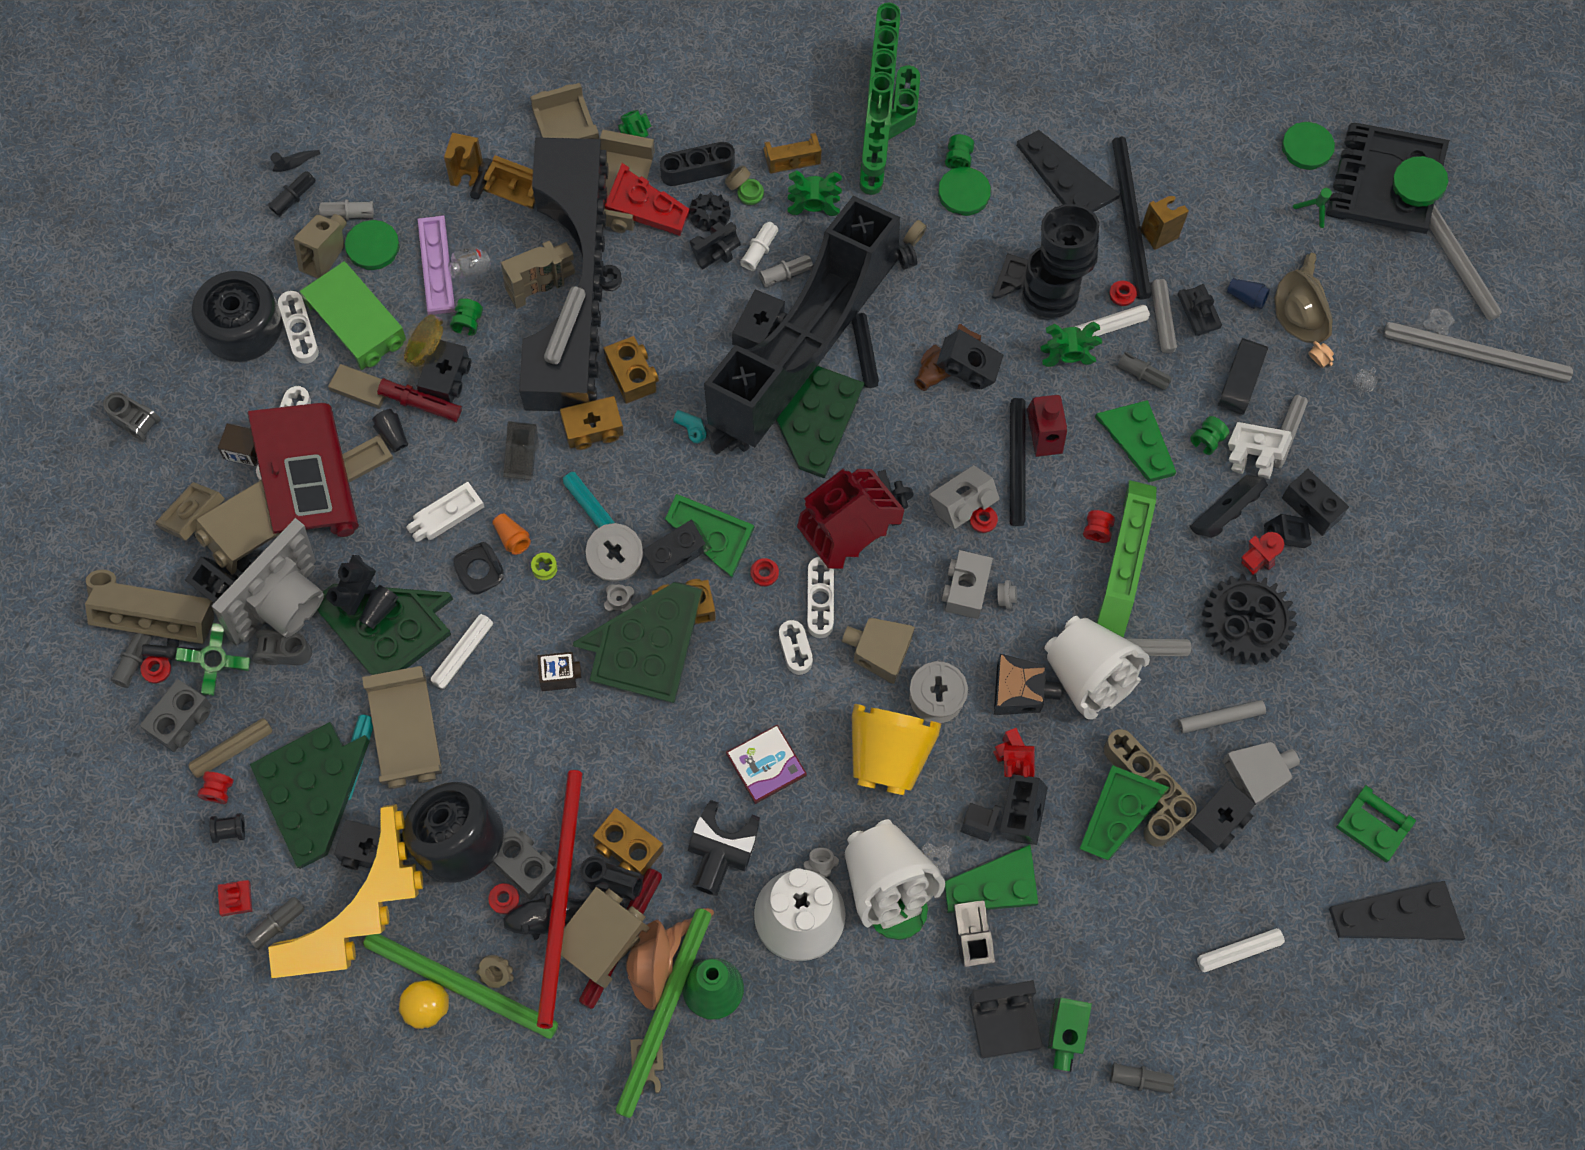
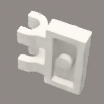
[1228,422,1292,479]

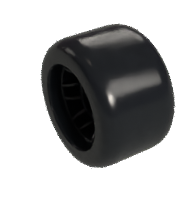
[192,271,282,362]
[402,782,504,883]

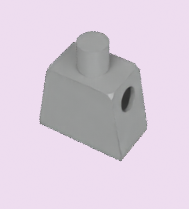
[1222,742,1300,810]

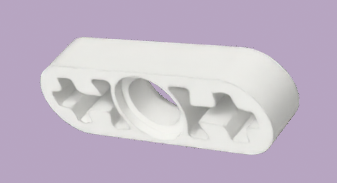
[278,291,319,363]
[807,557,834,638]

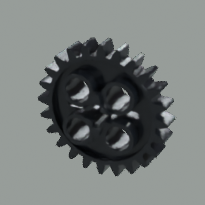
[1201,574,1297,665]

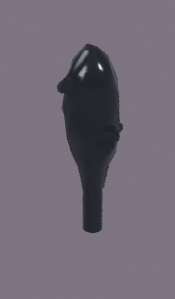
[503,893,624,940]

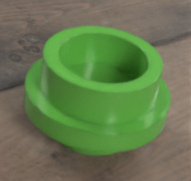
[738,179,764,205]

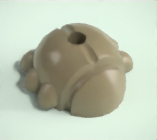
[476,955,514,988]

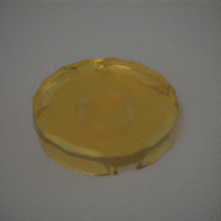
[404,314,443,367]

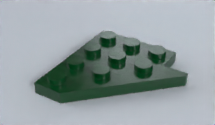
[317,584,453,675]
[250,722,370,869]

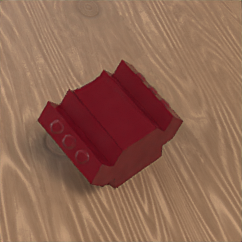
[797,469,904,569]

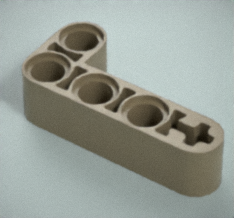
[1104,729,1197,847]

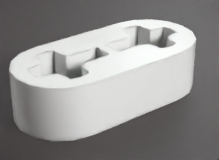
[779,620,813,675]

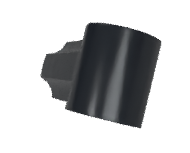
[580,856,644,901]

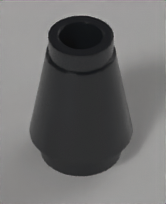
[372,409,408,452]
[359,584,399,629]

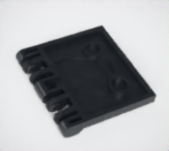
[1326,123,1450,234]

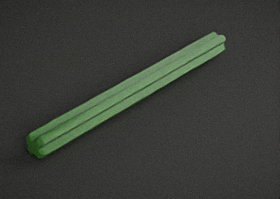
[616,908,711,1118]
[363,934,558,1039]

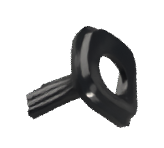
[453,542,504,594]

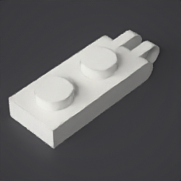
[406,482,484,542]

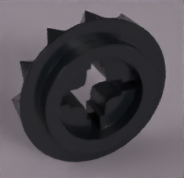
[689,191,731,231]

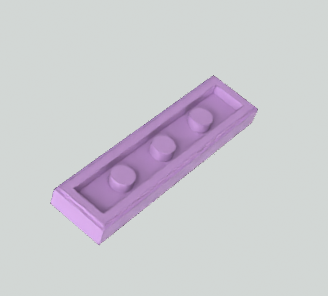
[418,216,455,315]

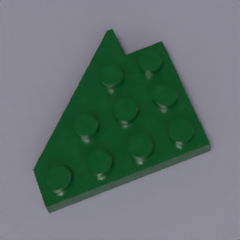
[776,366,864,478]
[573,581,703,703]

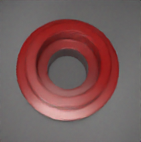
[1109,281,1137,306]
[969,507,998,533]
[750,558,779,586]
[141,656,171,683]
[488,883,519,914]

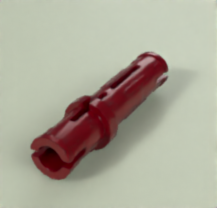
[377,378,463,423]

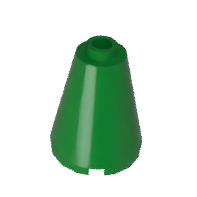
[682,958,744,1020]

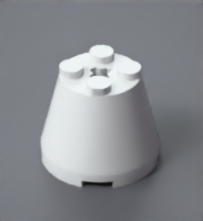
[1044,616,1150,719]
[845,819,945,929]
[754,868,845,961]

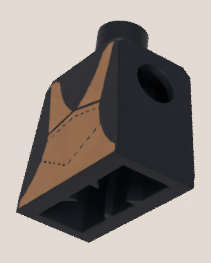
[993,654,1062,715]

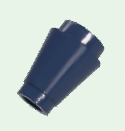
[1227,278,1270,309]

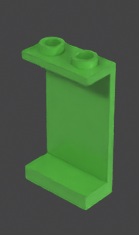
[300,261,406,370]

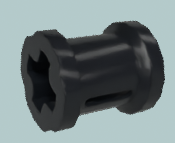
[209,813,245,843]

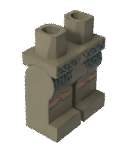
[501,240,575,309]

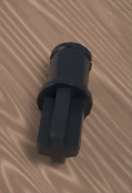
[268,171,316,217]

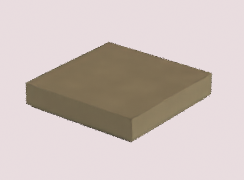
[155,482,225,541]

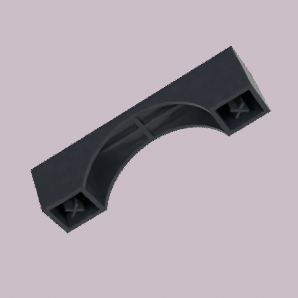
[519,137,609,412]
[704,196,900,448]

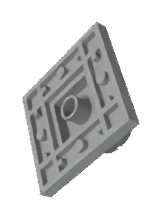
[212,518,324,646]

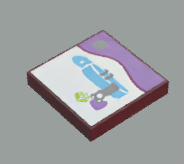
[726,725,807,804]

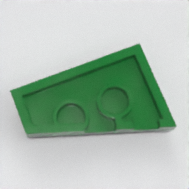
[1095,400,1176,482]
[665,494,755,578]
[1080,765,1170,861]
[945,845,1038,913]

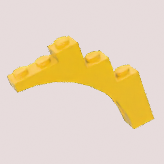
[268,804,423,978]

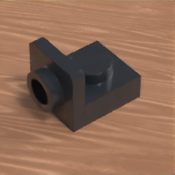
[1264,514,1312,548]

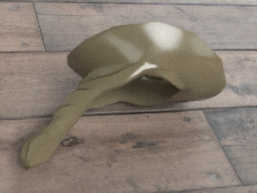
[1274,253,1333,343]

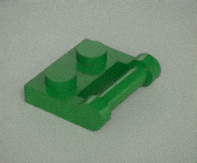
[1336,785,1416,863]

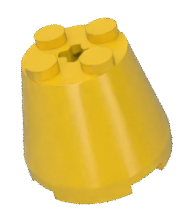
[852,704,941,795]

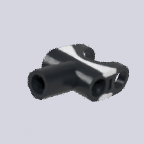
[688,800,760,896]

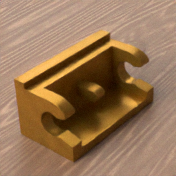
[444,133,483,187]
[763,133,822,174]
[484,155,536,209]
[1141,196,1189,250]

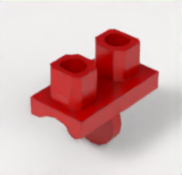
[1241,532,1284,575]

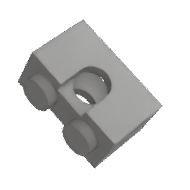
[929,465,1000,529]
[942,550,993,619]

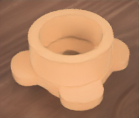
[1308,341,1334,368]

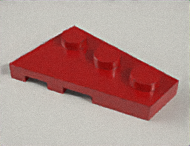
[605,163,689,236]

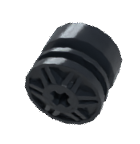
[1041,204,1099,279]
[1022,247,1083,318]

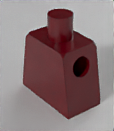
[1027,395,1067,457]

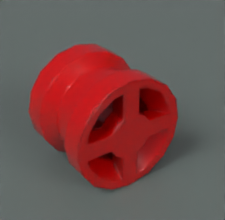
[1083,510,1115,543]
[197,771,234,804]

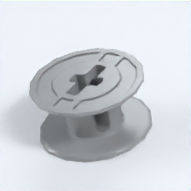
[585,523,643,582]
[909,661,968,723]

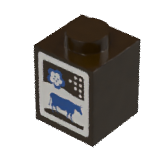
[218,423,257,466]
[537,652,582,691]

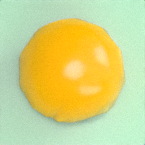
[399,980,449,1029]

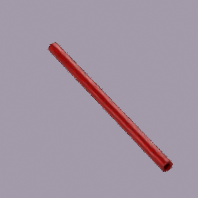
[537,770,583,1029]

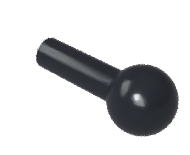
[470,158,493,200]

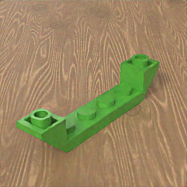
[1097,480,1157,637]

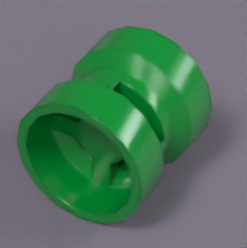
[945,134,974,169]
[450,298,483,336]
[1190,416,1229,455]

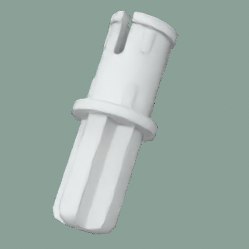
[740,222,778,271]

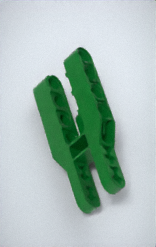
[859,2,920,195]

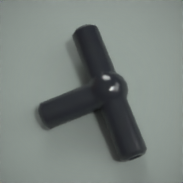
[142,638,202,660]

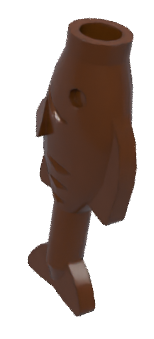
[914,324,981,391]

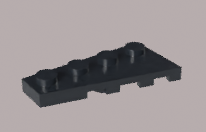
[1329,881,1465,941]

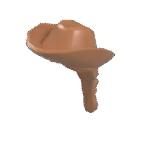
[626,908,714,1010]

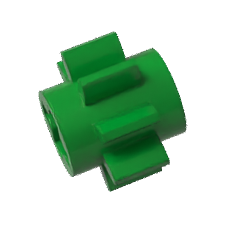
[618,110,652,137]

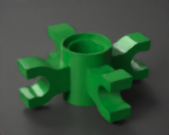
[787,170,842,216]
[1040,322,1102,367]
[176,623,250,696]

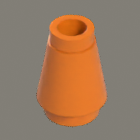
[492,513,531,555]

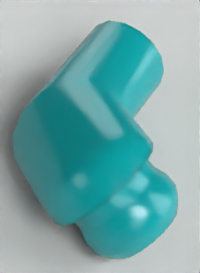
[673,410,706,444]

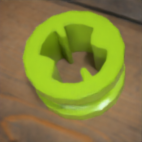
[531,553,557,580]

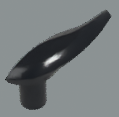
[270,150,321,172]

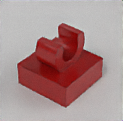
[993,728,1025,763]
[1004,745,1035,777]
[218,880,253,917]

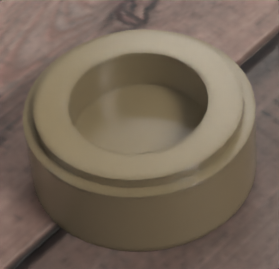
[725,165,751,190]
[903,220,927,247]

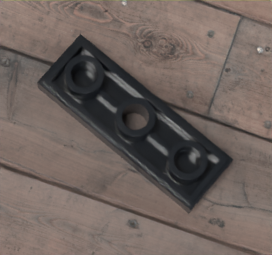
[1190,475,1268,538]

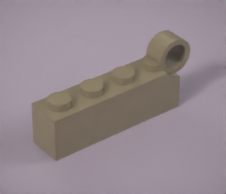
[85,570,214,644]

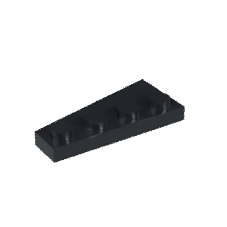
[1016,130,1120,212]

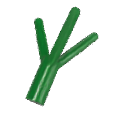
[1293,188,1332,228]

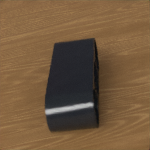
[660,142,735,186]
[1217,338,1268,415]

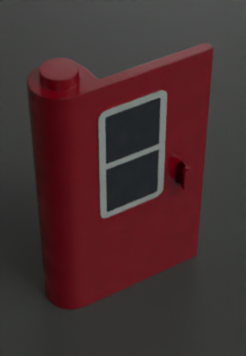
[247,403,359,537]

